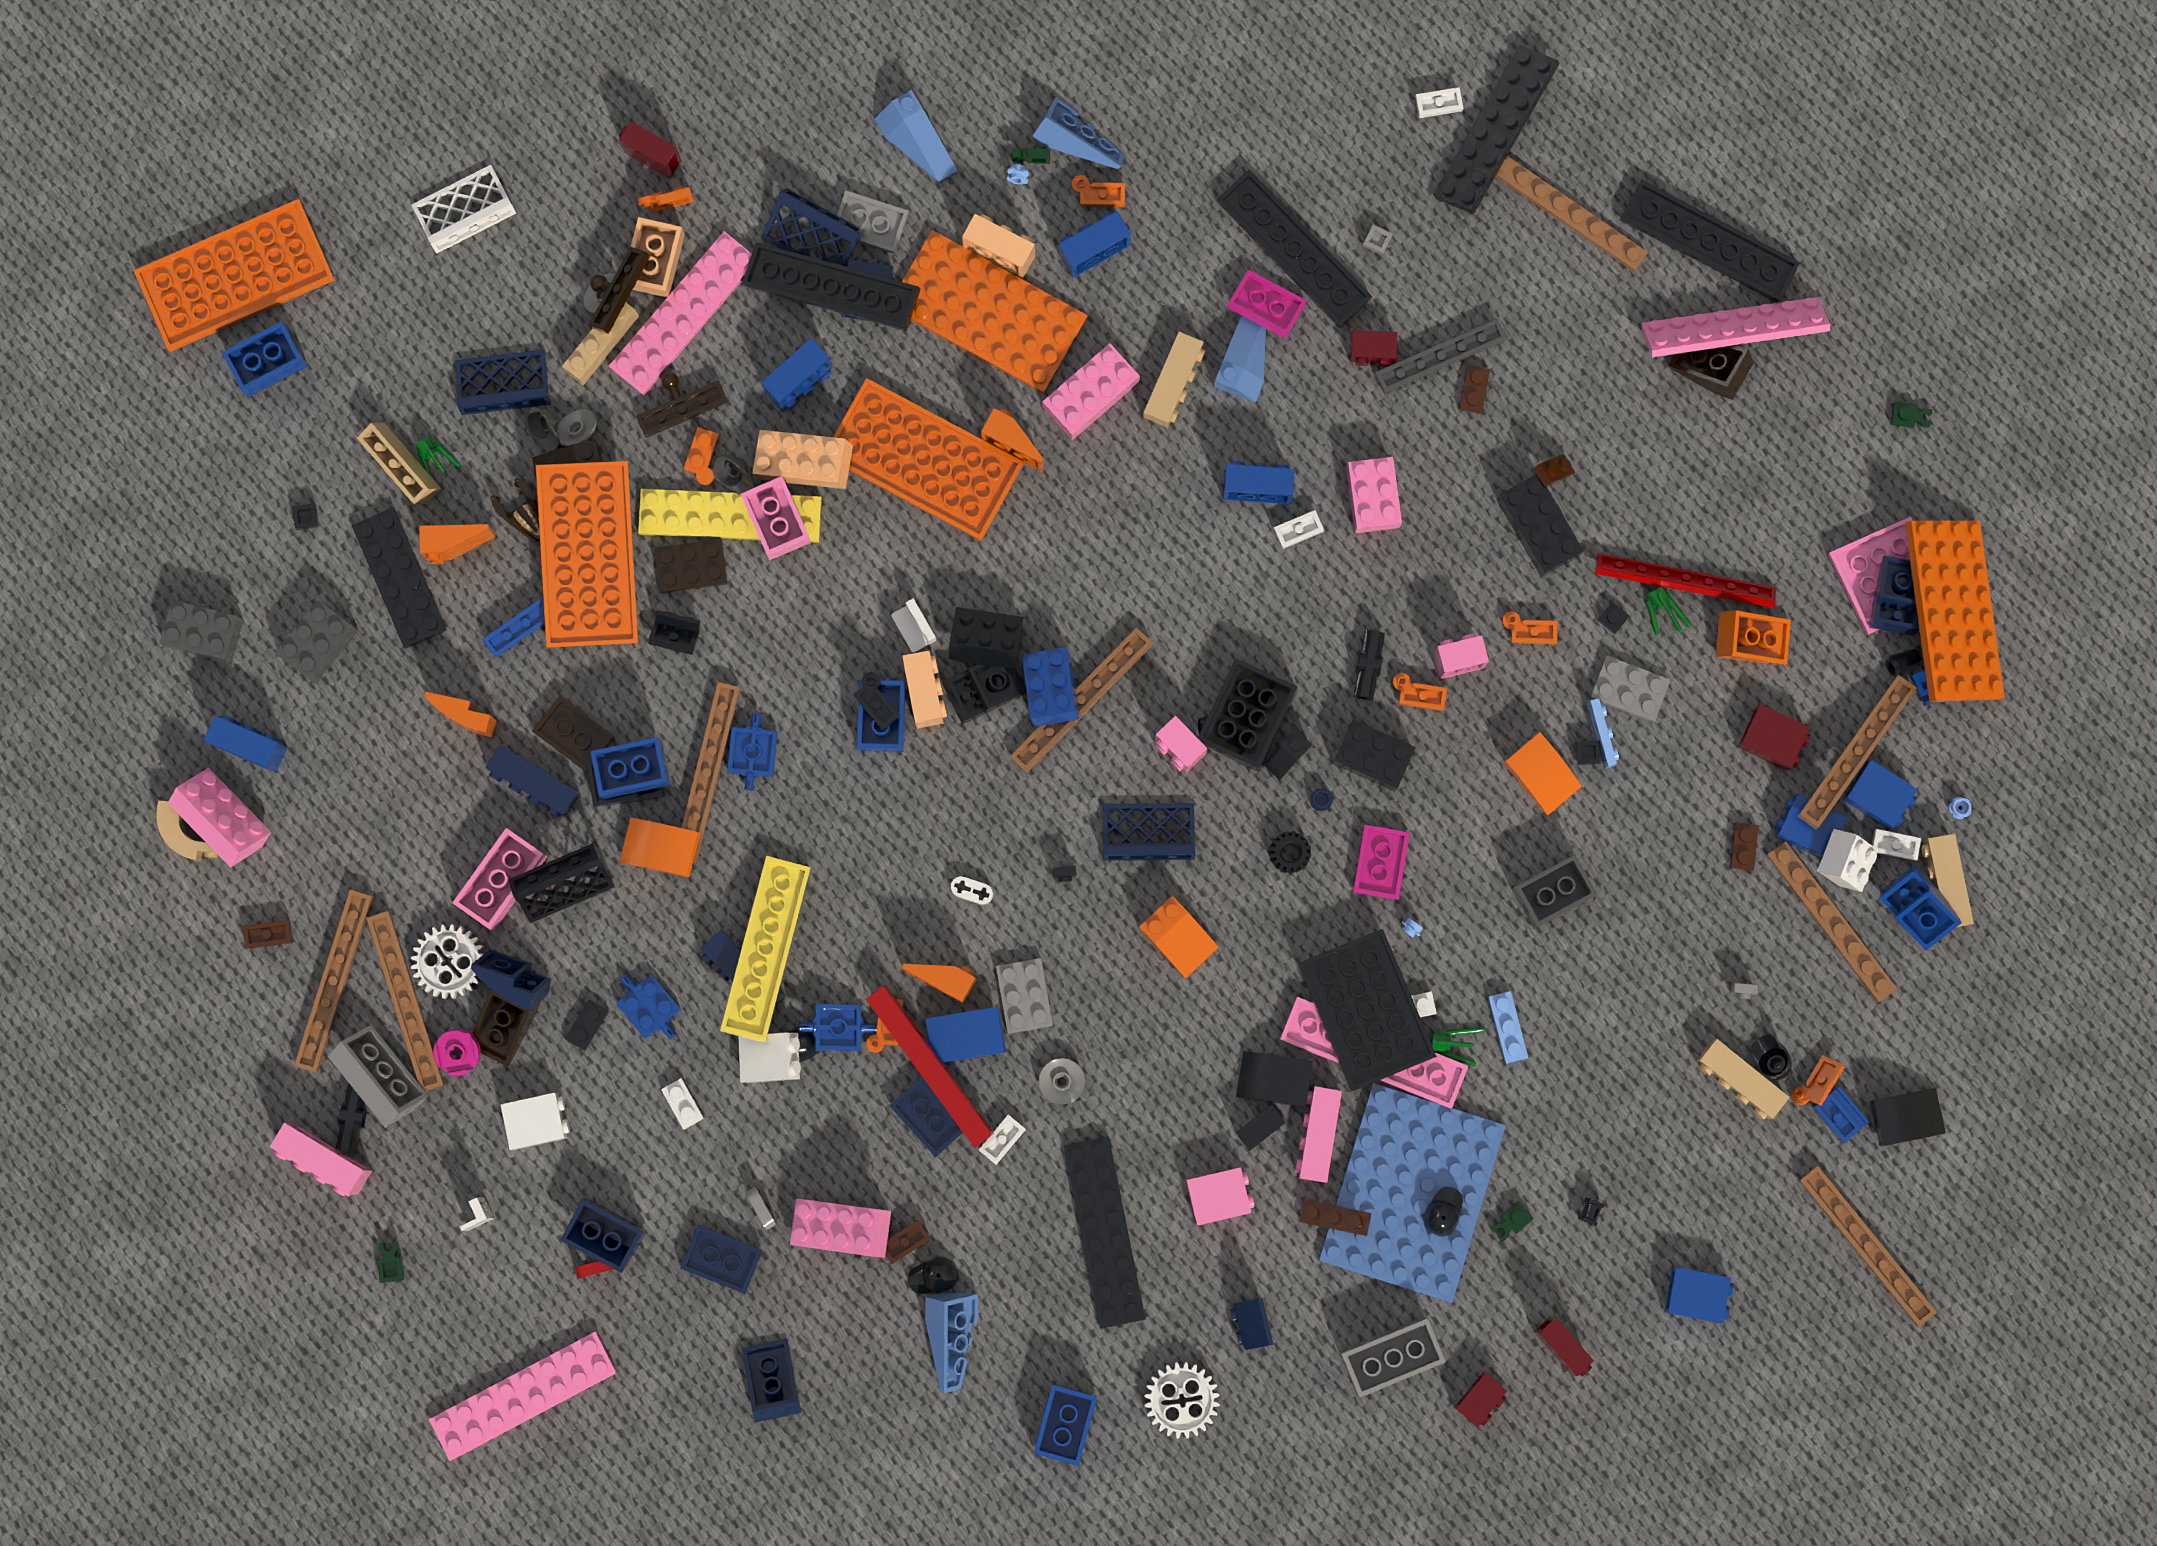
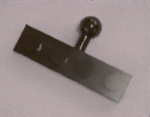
[589,247,651,334]
[636,372,728,438]

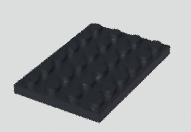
[1298,929,1437,1092]

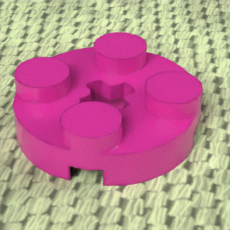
[433,1029,481,1076]

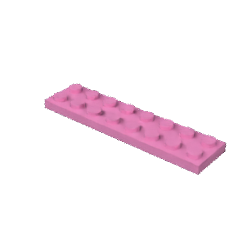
[609,231,752,396]
[1642,297,1830,357]
[1280,997,1468,1109]
[429,1331,617,1461]

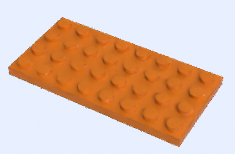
[133,199,335,352]
[902,230,1088,394]
[833,378,1024,542]
[536,461,638,648]
[1905,521,2005,702]

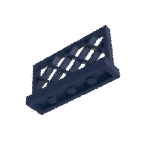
[761,188,865,267]
[455,350,551,415]
[1103,803,1195,861]

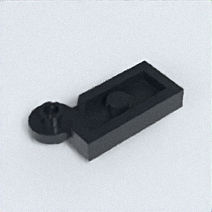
[853,672,900,731]

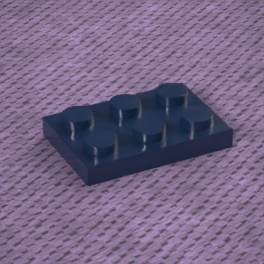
[889,1076,963,1157]
[680,1225,763,1294]

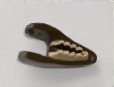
[491,478,540,544]

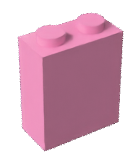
[1186,1167,1254,1226]

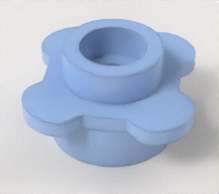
[1007,164,1029,184]

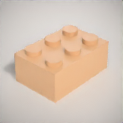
[962,214,1035,279]
[631,217,685,298]
[902,651,947,729]

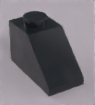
[1263,729,1312,780]

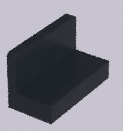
[1235,1104,1286,1151]

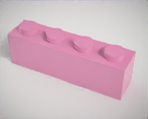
[1295,1086,1342,1183]

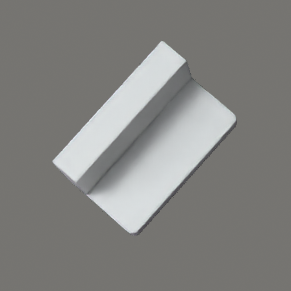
[891,598,936,653]
[460,1197,494,1231]

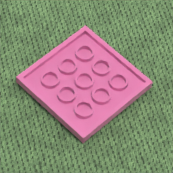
[1827,516,1913,636]

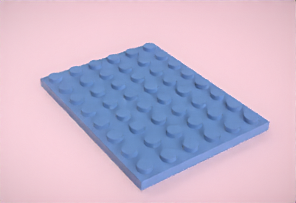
[1319,1083,1506,1303]

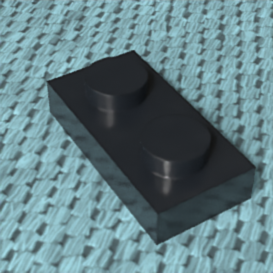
[565,1000,609,1051]

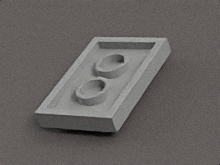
[834,190,909,254]
[1590,655,1670,723]
[996,958,1053,1034]

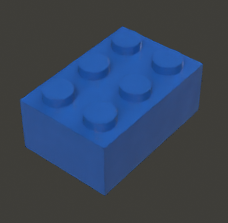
[1059,211,1131,279]
[222,321,308,397]
[761,338,833,412]
[1223,461,1295,505]
[1022,647,1080,727]
[857,680,906,752]
[203,714,287,773]
[590,737,671,799]
[1033,1383,1097,1466]

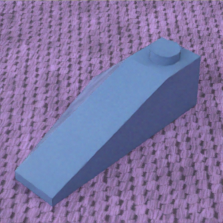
[874,90,958,183]
[1033,97,1125,169]
[1214,315,1266,403]
[925,1293,978,1393]

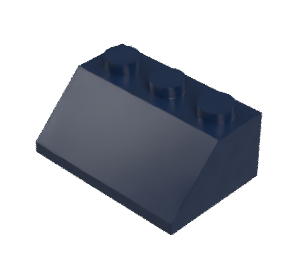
[560,1198,647,1273]

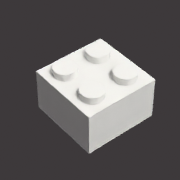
[1817,829,1878,892]

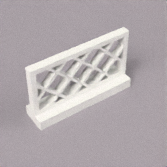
[411,165,516,254]

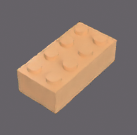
[752,430,853,489]

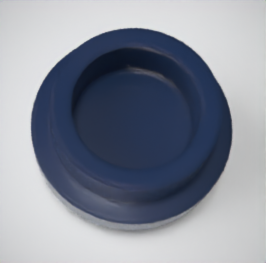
[1310,789,1333,812]

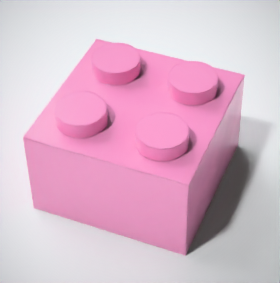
[1433,633,1489,679]
[1155,716,1207,773]

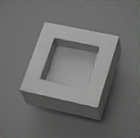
[1363,224,1393,256]
[1730,983,1758,999]

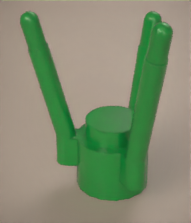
[416,436,461,495]
[1646,587,1691,635]
[1432,1027,1486,1066]

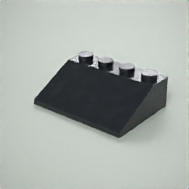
[1198,658,1298,773]

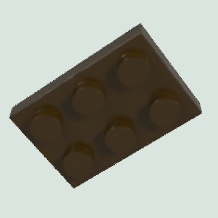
[654,539,728,593]
[532,695,614,773]

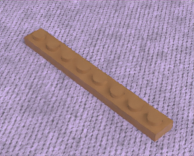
[1495,156,1648,272]
[1010,627,1153,773]
[1798,674,1917,830]
[681,682,741,864]
[1766,841,1897,1003]
[294,890,373,1073]
[366,911,445,1092]
[1798,1166,1937,1327]

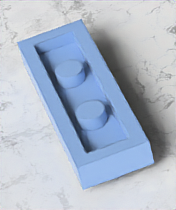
[1587,698,1619,769]
[1488,991,1528,1064]

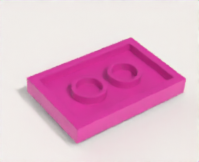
[1227,270,1307,339]
[1353,825,1410,900]

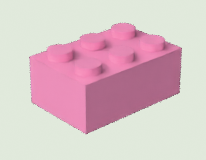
[1346,457,1402,533]
[741,476,811,560]

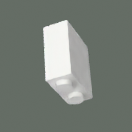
[738,1033,801,1083]
[501,1093,570,1150]

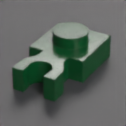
[1012,146,1050,164]
[1890,401,1933,428]
[1490,1201,1534,1242]
[378,1241,404,1283]

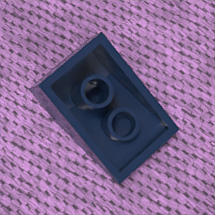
[742,1339,801,1422]

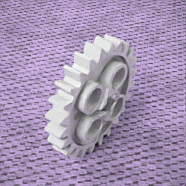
[411,924,484,999]
[1144,1362,1220,1439]

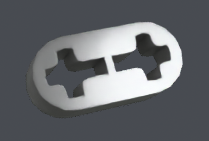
[746,1186,777,1230]

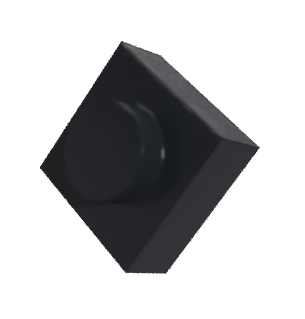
[292,503,319,530]
[1597,602,1629,634]
[1575,740,1601,765]
[1053,866,1076,883]

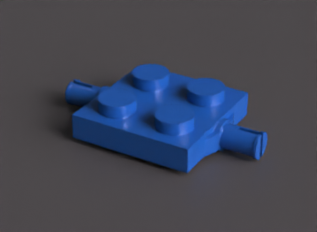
[727,713,778,791]
[616,974,681,1040]
[798,1004,877,1052]

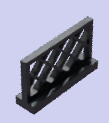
[508,843,615,923]

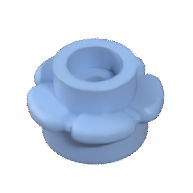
[1949,797,1971,819]
[1402,917,1423,938]

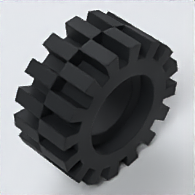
[1269,831,1311,874]

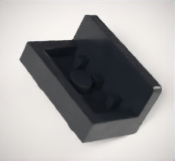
[648,610,700,655]

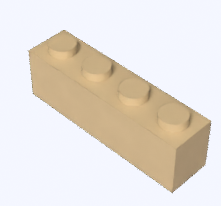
[562,302,639,385]
[1143,332,1206,428]
[357,423,441,505]
[1921,834,1974,928]
[1696,1039,1790,1120]

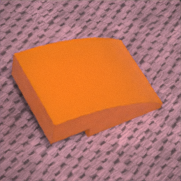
[424,691,497,739]
[1503,732,1582,816]
[619,817,700,877]

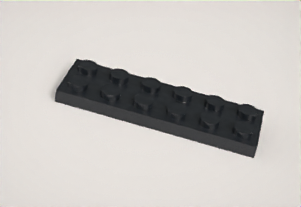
[351,508,447,649]

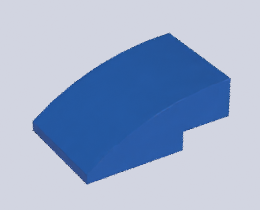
[1879,865,1962,950]
[926,1007,1006,1063]

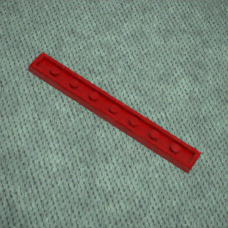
[1595,553,1776,608]
[866,985,994,1148]

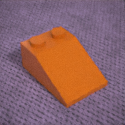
[981,408,1044,472]
[419,524,495,564]
[1716,610,1791,665]
[1139,896,1219,979]
[901,964,977,1004]

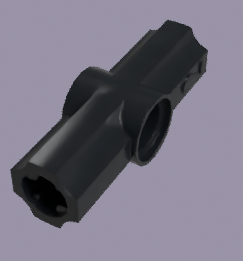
[1354,630,1385,700]
[335,1082,367,1153]

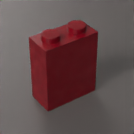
[619,121,682,179]
[1738,704,1811,771]
[1533,1316,1594,1376]

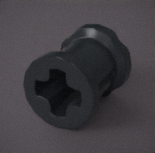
[1578,1197,1605,1227]

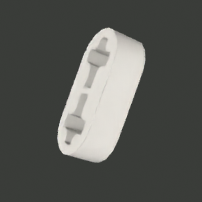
[951,876,993,905]

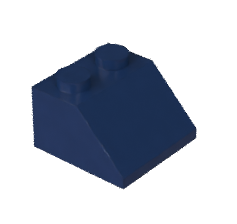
[1230,1297,1274,1350]

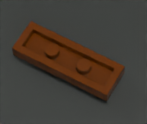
[1299,1199,1372,1236]

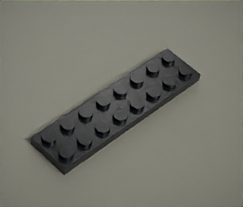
[1434,45,1559,215]
[1216,170,1372,328]
[1620,179,1800,303]
[742,242,921,331]
[1064,1137,1146,1329]

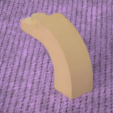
[156,800,218,862]

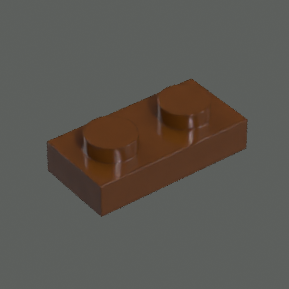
[1459,365,1490,414]
[1533,454,1575,487]
[1730,823,1759,871]
[243,920,293,949]
[885,1219,931,1264]

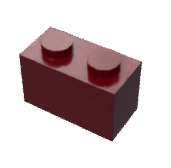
[1350,330,1398,367]
[1454,1372,1507,1427]

